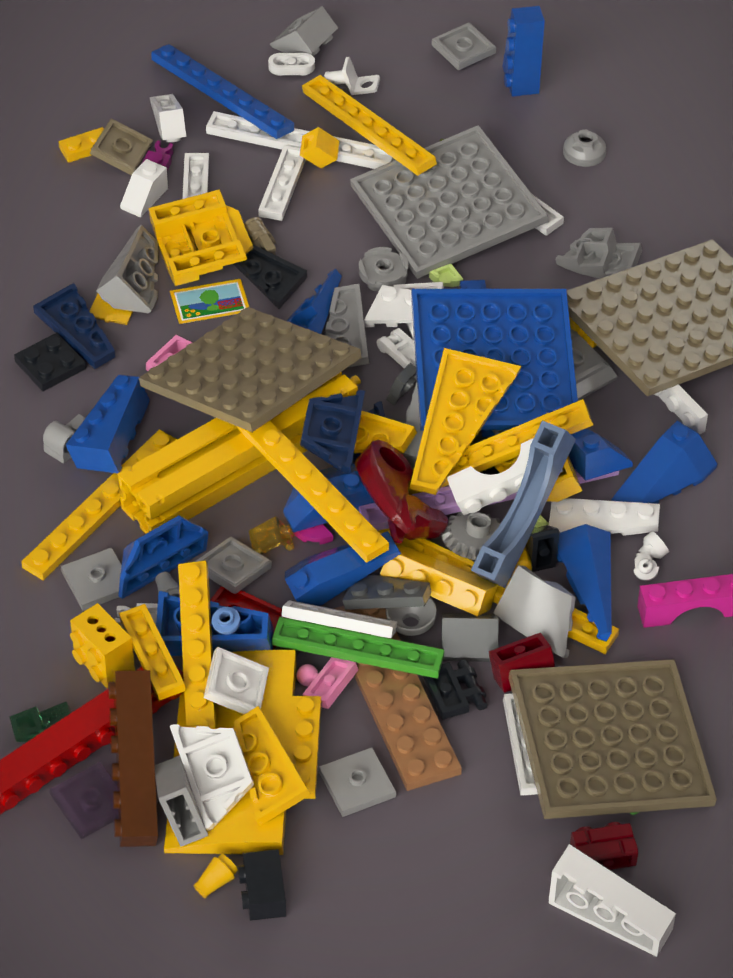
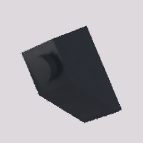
[526,525,560,572]

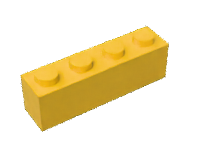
[380,544,498,616]

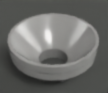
[563,129,606,167]
[386,597,437,636]

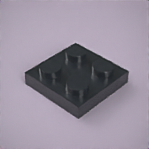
[14,332,86,391]

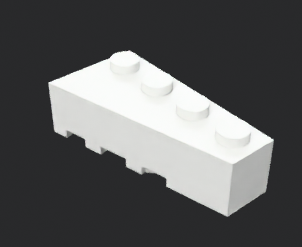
[549,844,676,957]

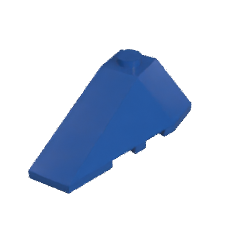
[611,421,718,504]
[285,531,401,606]

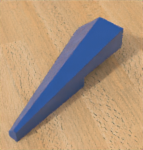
[287,269,342,334]
[557,524,612,642]

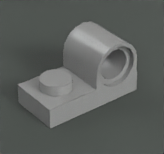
[43,414,85,464]

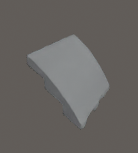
[555,228,642,279]
[493,565,575,658]

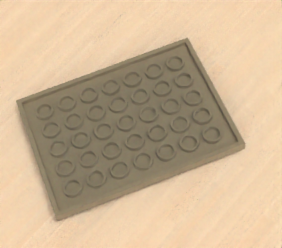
[567,239,733,396]

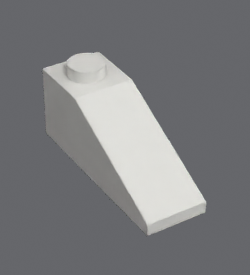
[150,94,186,142]

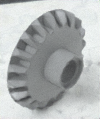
[441,511,501,560]

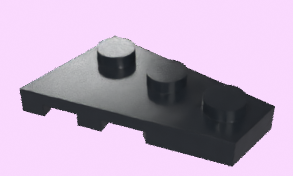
[233,245,307,309]

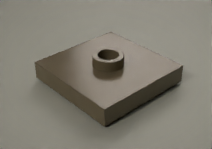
[90,118,153,175]

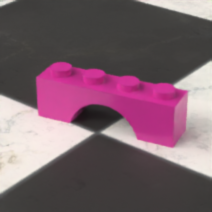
[637,574,733,628]

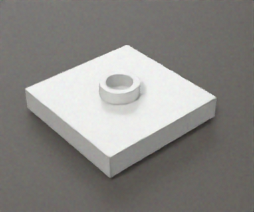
[203,647,269,714]

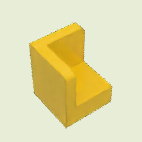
[300,127,339,168]

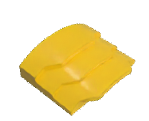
[148,189,253,286]

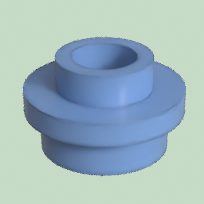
[212,607,241,635]

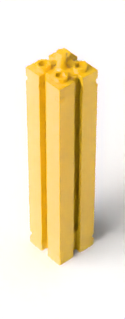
[118,372,361,534]

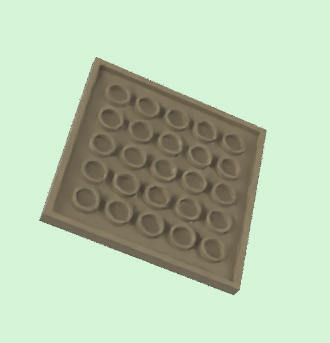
[139,307,362,432]
[509,659,717,819]

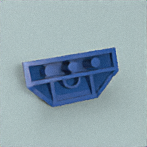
[283,463,375,533]
[118,516,209,599]

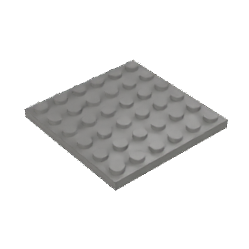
[350,125,548,279]

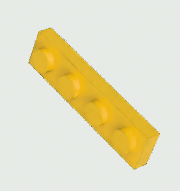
[119,604,186,701]

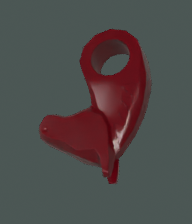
[355,439,448,544]

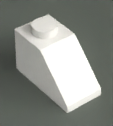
[120,159,168,218]

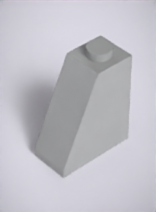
[155,755,208,847]

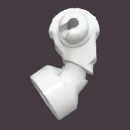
[633,531,669,581]

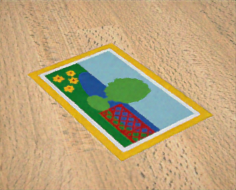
[170,279,250,324]

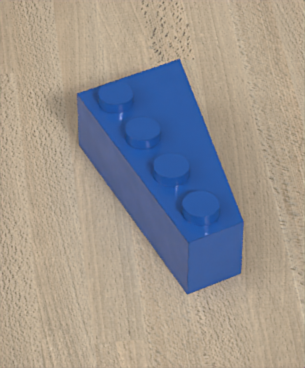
[502,6,545,97]

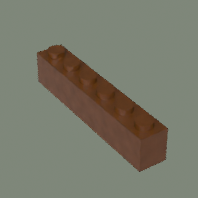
[108,670,158,847]

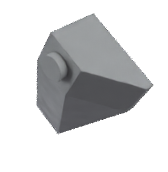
[96,225,158,313]

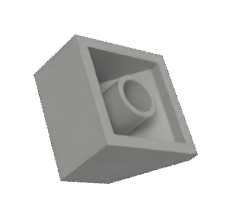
[270,6,338,56]

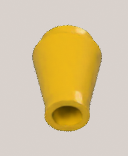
[193,854,238,898]

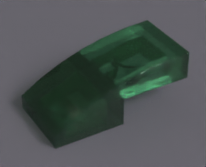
[9,702,71,742]

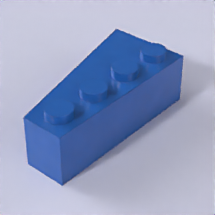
[66,375,150,473]
[156,591,274,656]

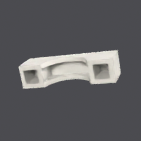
[446,438,563,515]

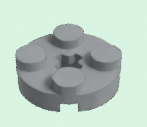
[359,247,409,291]

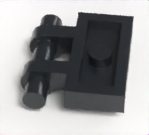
[423,660,488,720]

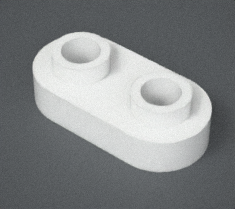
[268,53,315,76]

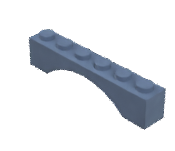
[471,420,576,588]

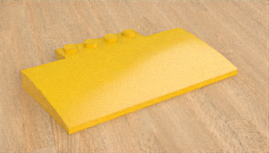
[164,650,321,855]

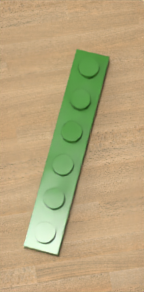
[272,617,444,679]

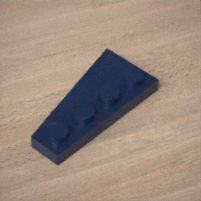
[33,283,115,369]

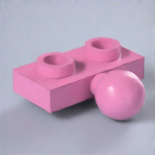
[296,657,358,709]

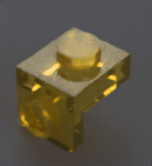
[249,516,294,555]

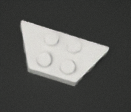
[170,724,254,831]

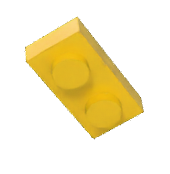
[59,127,104,163]

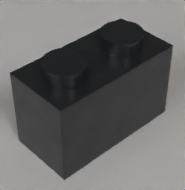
[238,849,286,921]

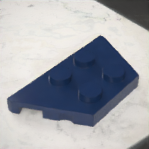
[300,390,365,474]

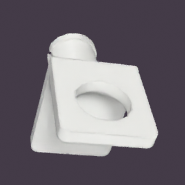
[324,57,380,95]

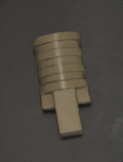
[244,217,276,255]

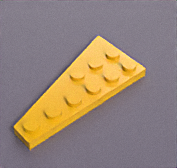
[409,348,521,495]

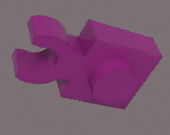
[142,140,173,171]

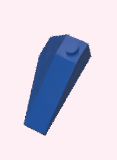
[569,428,633,481]

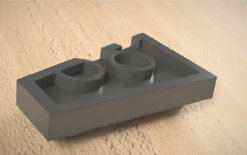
[343,574,431,610]

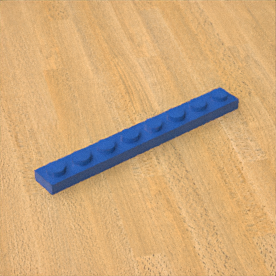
[151,44,294,139]

